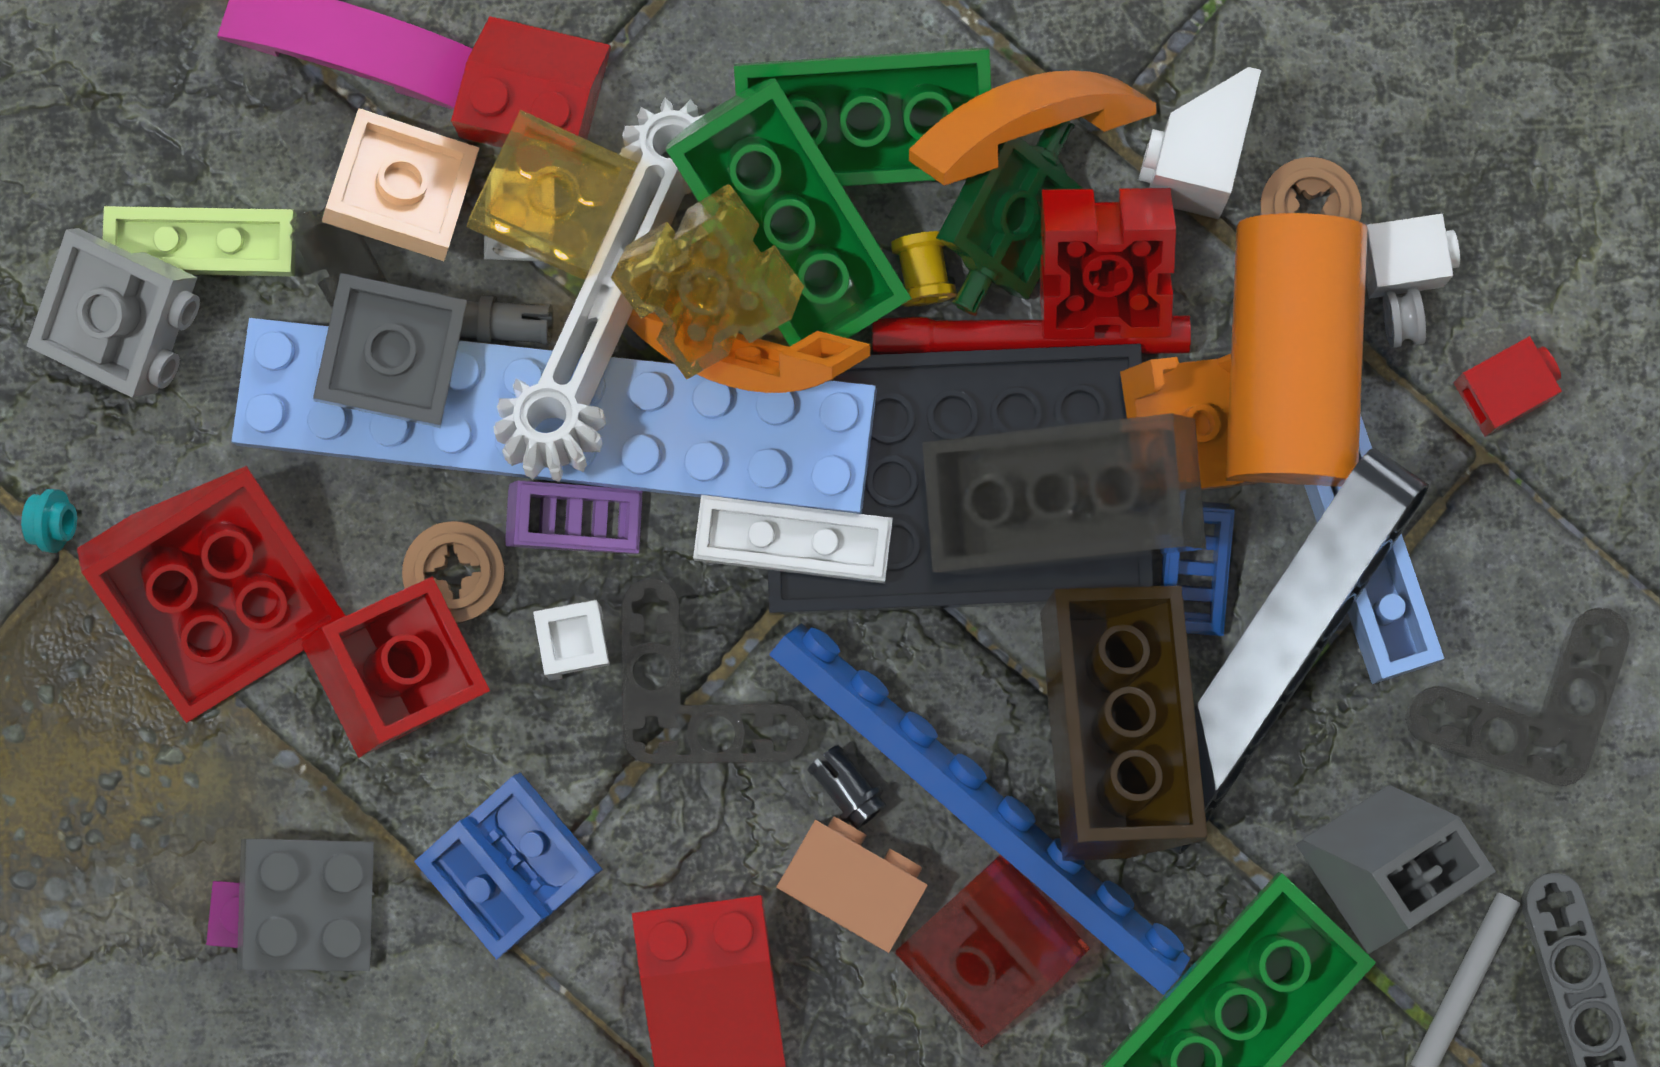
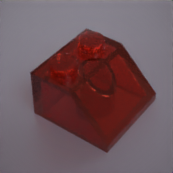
[894,855,1090,1048]

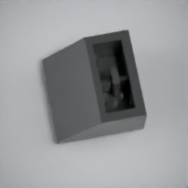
[1296,785,1496,954]

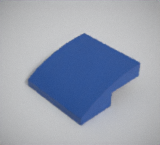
[414,772,603,960]

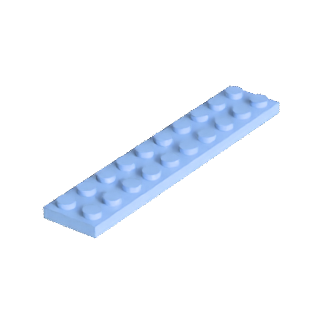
[232,318,877,514]

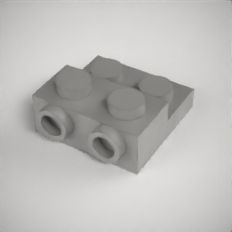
[27,228,200,398]

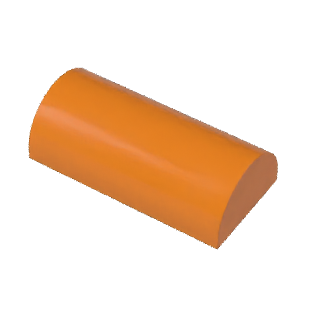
[1226,213,1368,487]

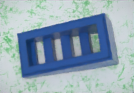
[1161,499,1235,636]

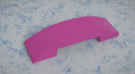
[217,0,472,110]

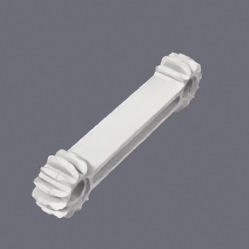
[493,98,705,482]

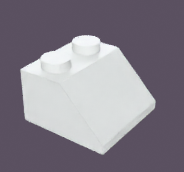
[1138,67,1261,219]

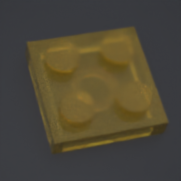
[466,110,638,280]

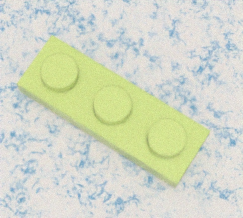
[103,206,297,276]

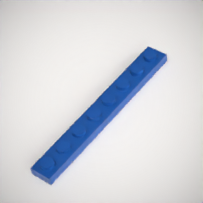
[769,623,1190,995]

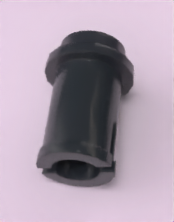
[807,744,886,829]

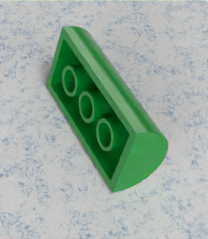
[734,47,991,186]
[666,79,912,346]
[1101,872,1376,1067]

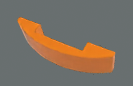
[909,70,1156,186]
[627,292,870,393]

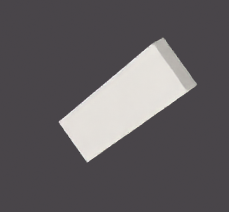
[693,495,893,584]

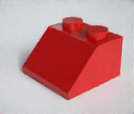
[451,16,611,167]
[301,576,490,758]

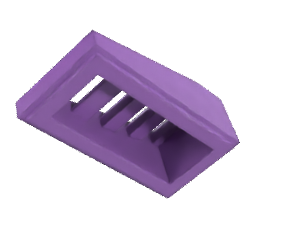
[505,481,643,554]

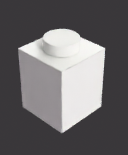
[1366,214,1460,299]

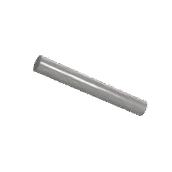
[1410,892,1521,1067]

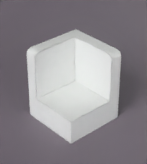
[533,600,610,681]

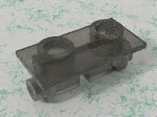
[290,206,389,309]

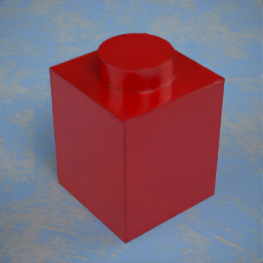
[1453,336,1562,437]

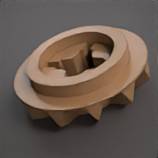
[1260,157,1362,222]
[402,521,505,624]

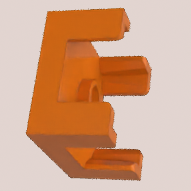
[1120,354,1260,498]

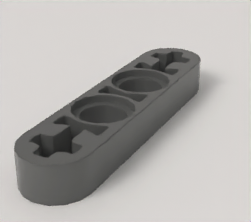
[1521,873,1638,1067]

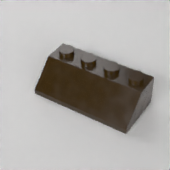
[1040,586,1207,861]

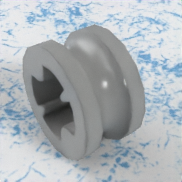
[1383,288,1426,348]

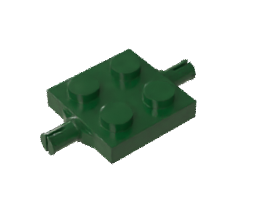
[936,121,1084,316]

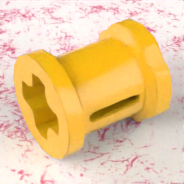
[891,231,957,307]

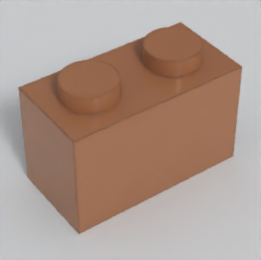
[776,816,928,953]

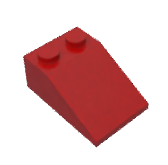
[632,895,786,1067]

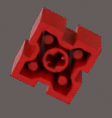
[1040,188,1176,339]

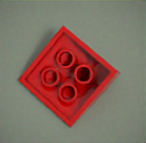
[77,466,346,723]

